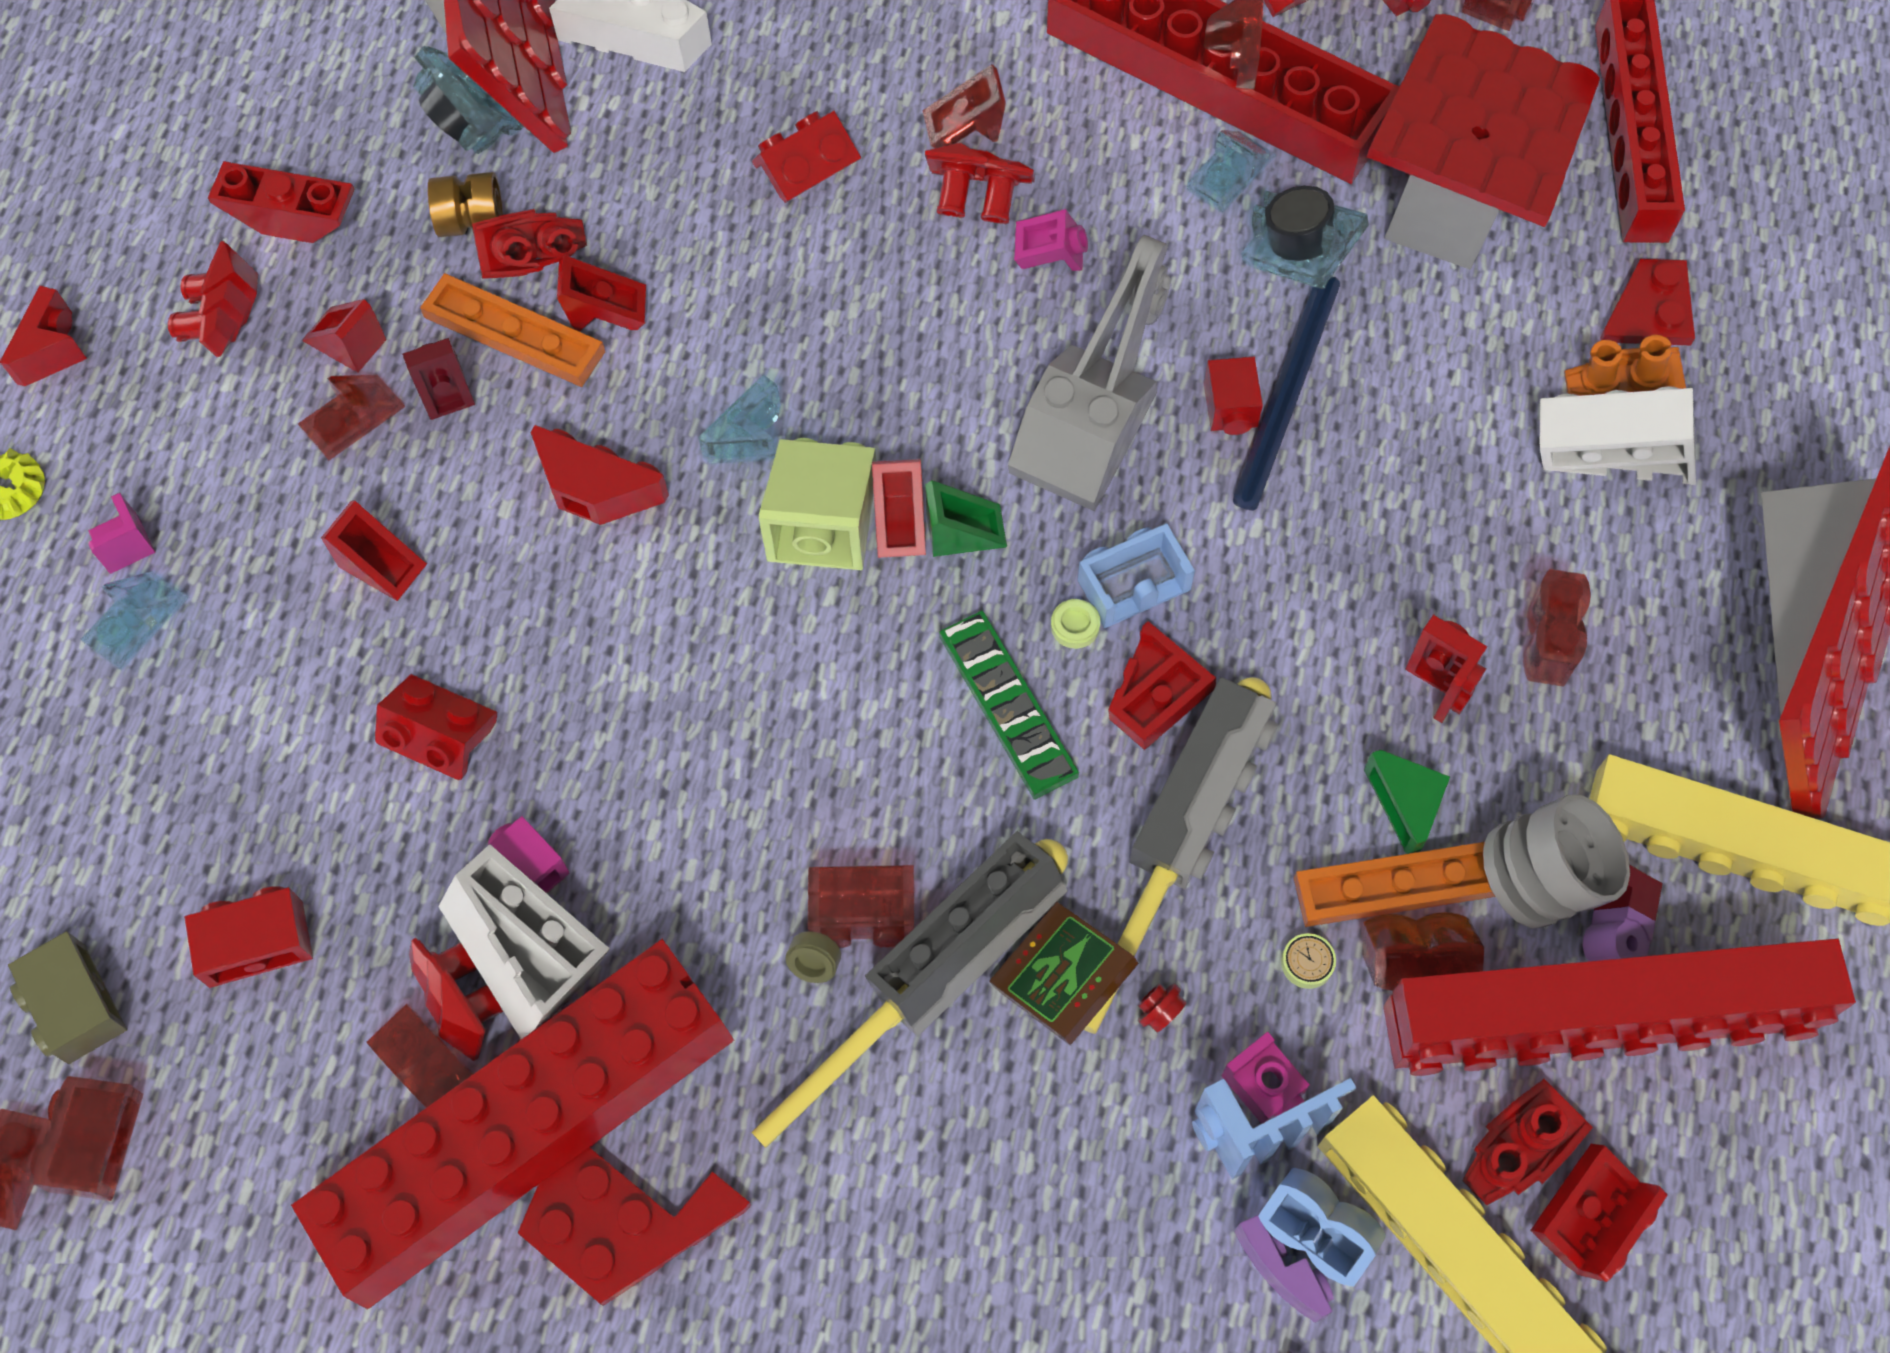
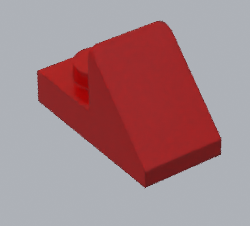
[557,254,646,332]
[0,285,87,386]

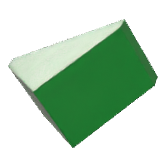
[925,480,1007,557]
[1364,750,1450,854]

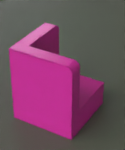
[88,493,156,574]

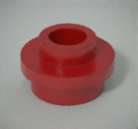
[1137,983,1187,1033]

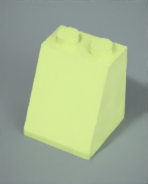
[759,438,876,570]

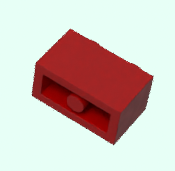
[184,886,313,988]

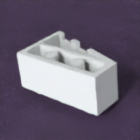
[549,0,712,72]
[1540,386,1696,485]
[438,844,610,1039]

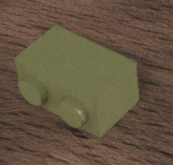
[8,931,127,1064]

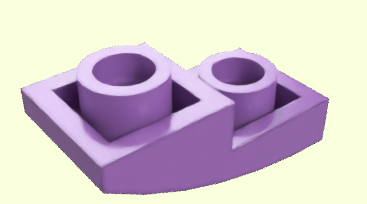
[1234,1215,1334,1323]

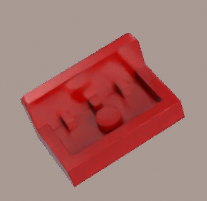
[752,111,861,203]
[1405,614,1488,723]
[375,674,497,780]
[1530,1143,1667,1282]

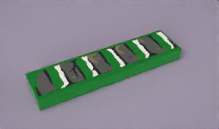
[939,610,1079,800]

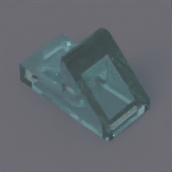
[1187,130,1276,213]
[698,374,781,464]
[80,571,189,671]

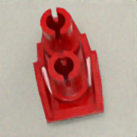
[925,143,1035,224]
[471,209,587,279]
[168,241,258,357]
[409,938,504,1061]
[1462,1078,1593,1206]

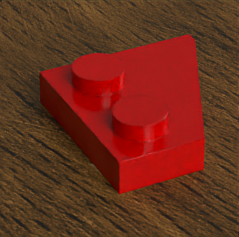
[1600,259,1695,346]
[1108,621,1216,750]

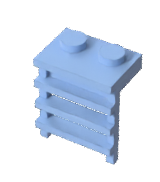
[1192,1078,1356,1180]

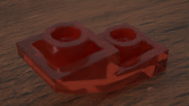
[366,1003,474,1108]

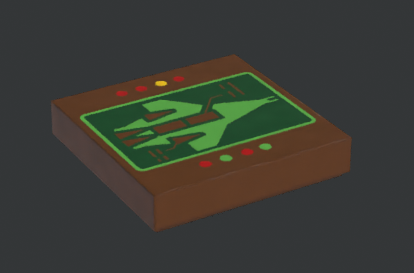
[989,902,1139,1045]

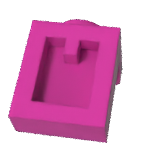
[1014,209,1088,271]

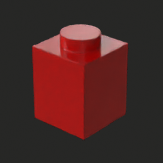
[1203,356,1263,435]

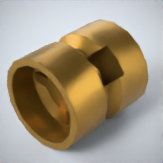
[428,172,503,237]

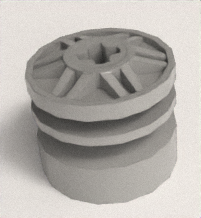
[1483,794,1630,929]

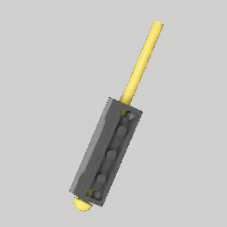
[1084,677,1279,1034]
[751,831,1068,1148]

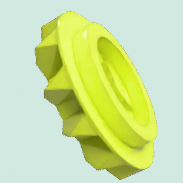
[0,448,45,520]

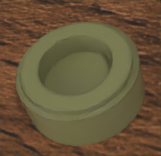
[785,931,841,983]

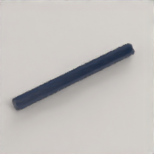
[1233,274,1340,511]

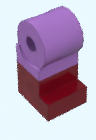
[1583,864,1663,961]

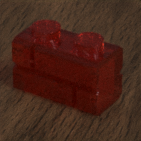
[808,865,915,948]

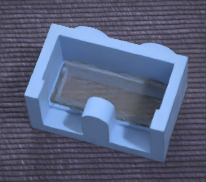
[1078,523,1195,629]

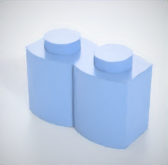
[1258,1168,1386,1287]

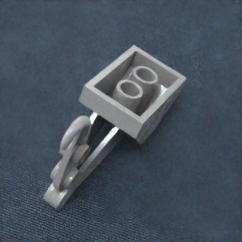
[1008,235,1171,512]

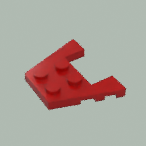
[518,1143,751,1306]

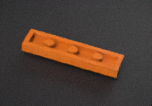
[420,273,605,387]
[1293,842,1495,927]

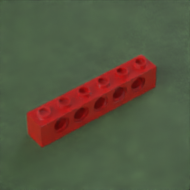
[1595,0,1685,243]

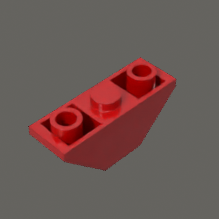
[208,161,355,243]
[530,425,669,525]

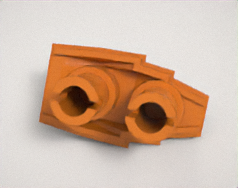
[1565,335,1686,396]

